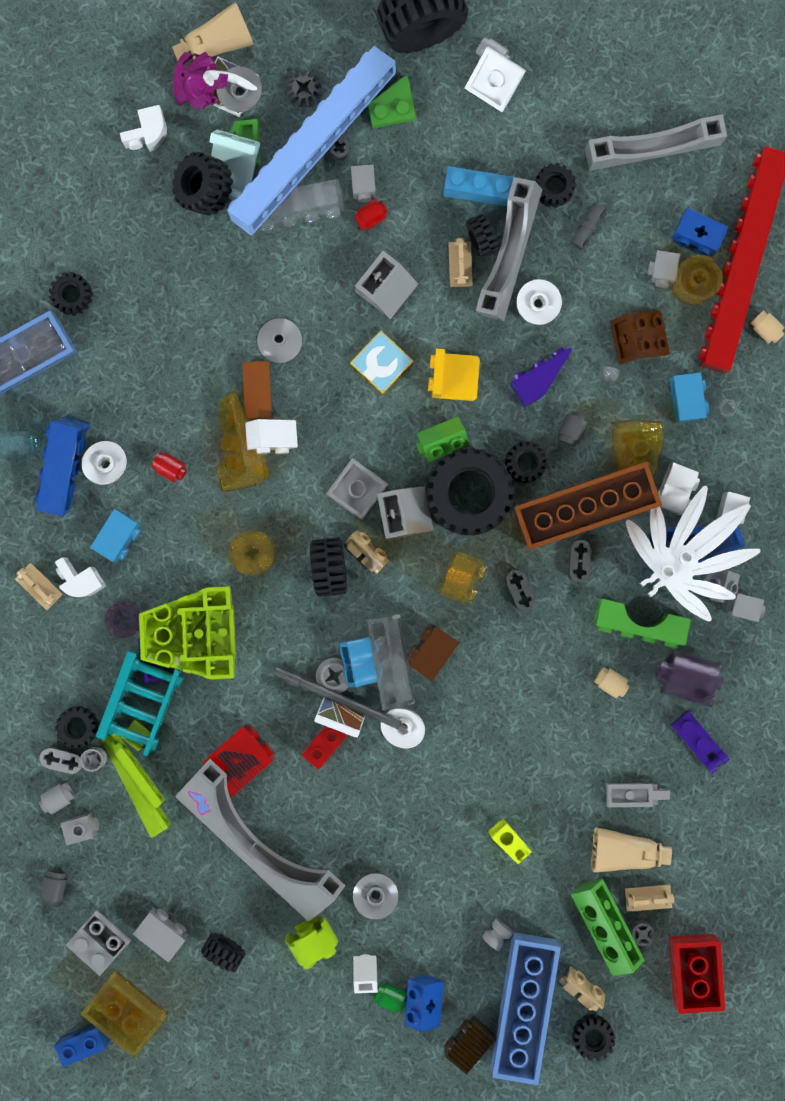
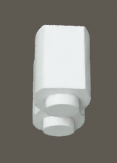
[658,462,700,515]

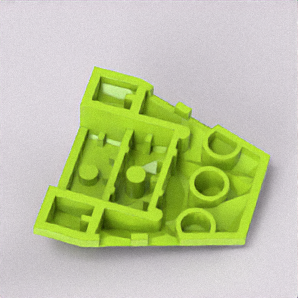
[139,586,236,680]

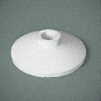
[516,279,562,325]
[82,441,127,485]
[381,707,425,748]

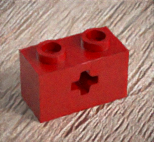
[301,726,348,770]

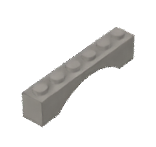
[585,114,727,171]
[476,177,542,321]

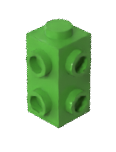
[415,416,470,463]

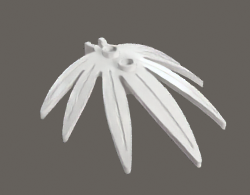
[625,486,760,621]

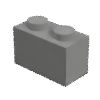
[133,907,189,963]

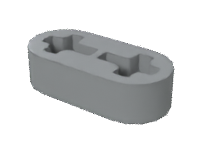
[40,747,83,774]

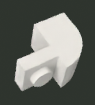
[120,105,167,152]
[55,557,106,597]

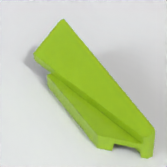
[102,734,172,838]

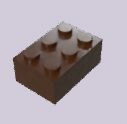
[407,625,459,681]

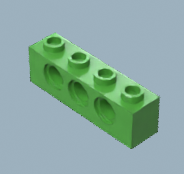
[571,879,645,976]

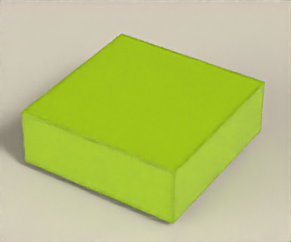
[121,719,151,751]

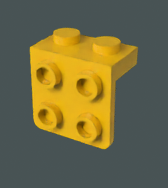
[428,349,480,401]

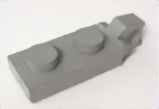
[606,783,670,807]

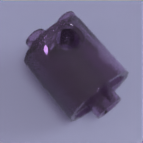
[655,650,723,707]

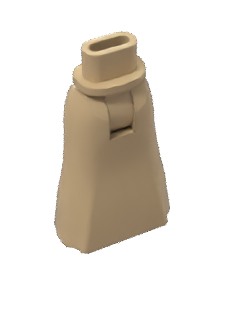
[172,2,254,62]
[591,827,672,872]

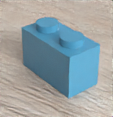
[669,372,709,423]
[90,509,141,562]

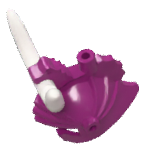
[173,52,257,110]

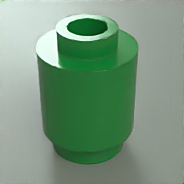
[373,983,407,1014]

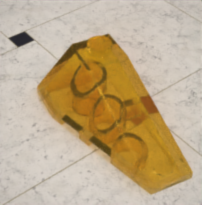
[218,392,270,492]
[611,419,664,513]

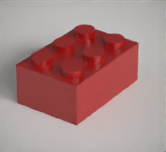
[669,934,725,1014]

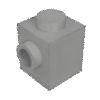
[647,250,680,288]
[61,812,99,846]

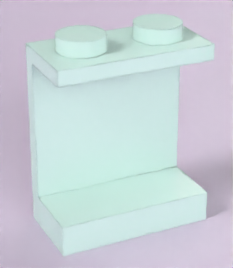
[201,129,260,200]

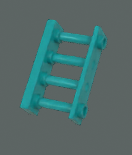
[96,649,184,756]

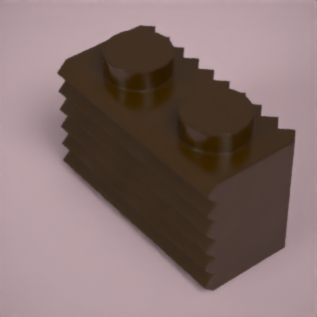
[444,1016,496,1075]

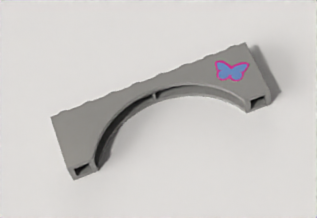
[175,759,345,922]

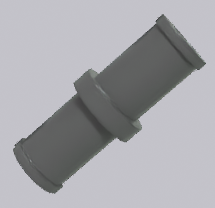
[570,203,606,250]

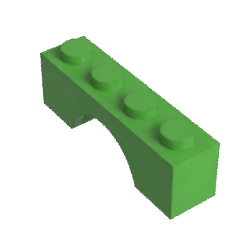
[593,598,691,649]

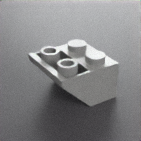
[355,251,418,320]
[377,486,434,540]
[66,910,131,976]

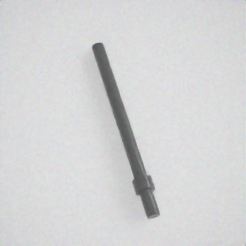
[274,666,402,730]

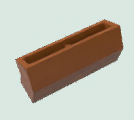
[242,361,272,420]

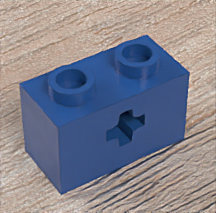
[672,208,728,257]
[404,975,444,1032]
[54,1019,111,1067]

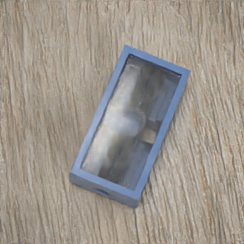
[0,311,77,395]

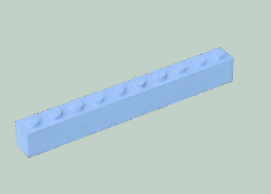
[228,46,396,236]

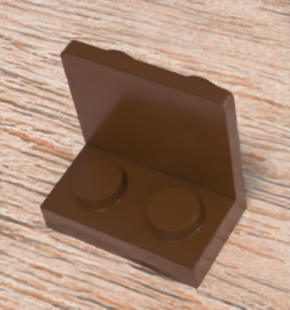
[610,311,670,365]

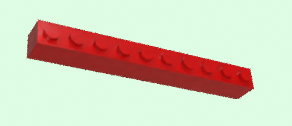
[698,146,785,374]

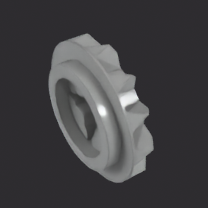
[316,658,348,693]

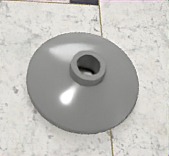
[217,66,262,112]
[257,318,302,363]
[353,873,398,919]

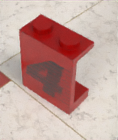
[202,724,275,797]

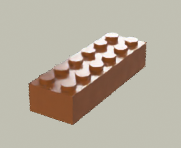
[514,461,662,550]

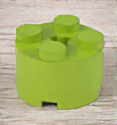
[285,915,338,970]

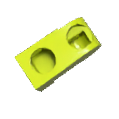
[488,818,532,864]

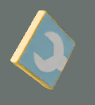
[350,330,414,394]

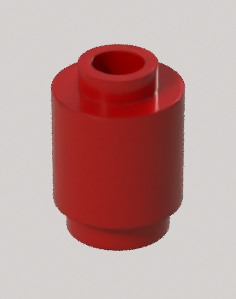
[353,199,388,231]
[151,452,187,483]

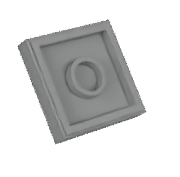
[326,458,389,521]

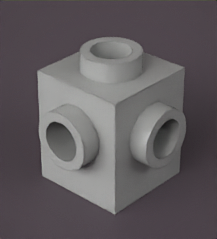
[704,570,740,603]

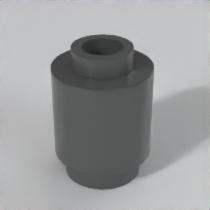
[558,412,588,447]
[40,870,67,906]

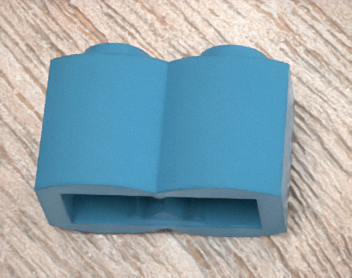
[340,637,381,687]

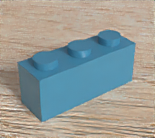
[443,166,514,206]

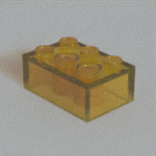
[438,551,486,605]
[81,970,168,1058]

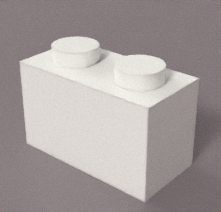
[245,419,298,454]

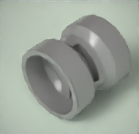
[80,746,108,772]
[482,918,514,951]

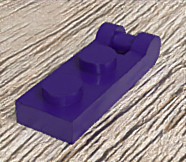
[671,710,730,774]

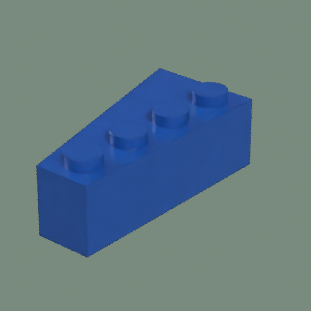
[35,416,91,516]

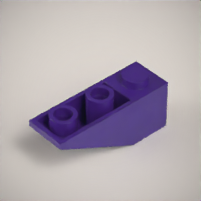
[510,347,572,408]

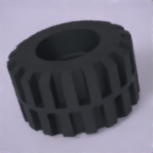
[172,152,233,216]
[310,537,347,597]

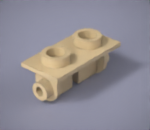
[449,238,473,287]
[344,530,390,574]
[15,563,63,610]
[625,885,674,912]
[559,966,606,1011]

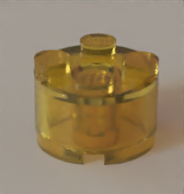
[671,255,723,306]
[229,530,277,576]

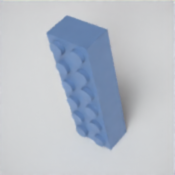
[490,932,561,1085]

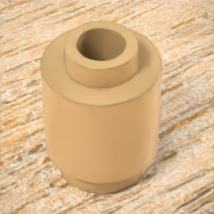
[750,310,785,344]
[594,667,629,698]

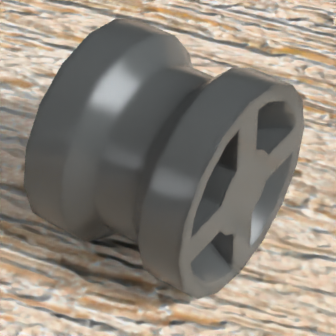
[629,919,655,946]

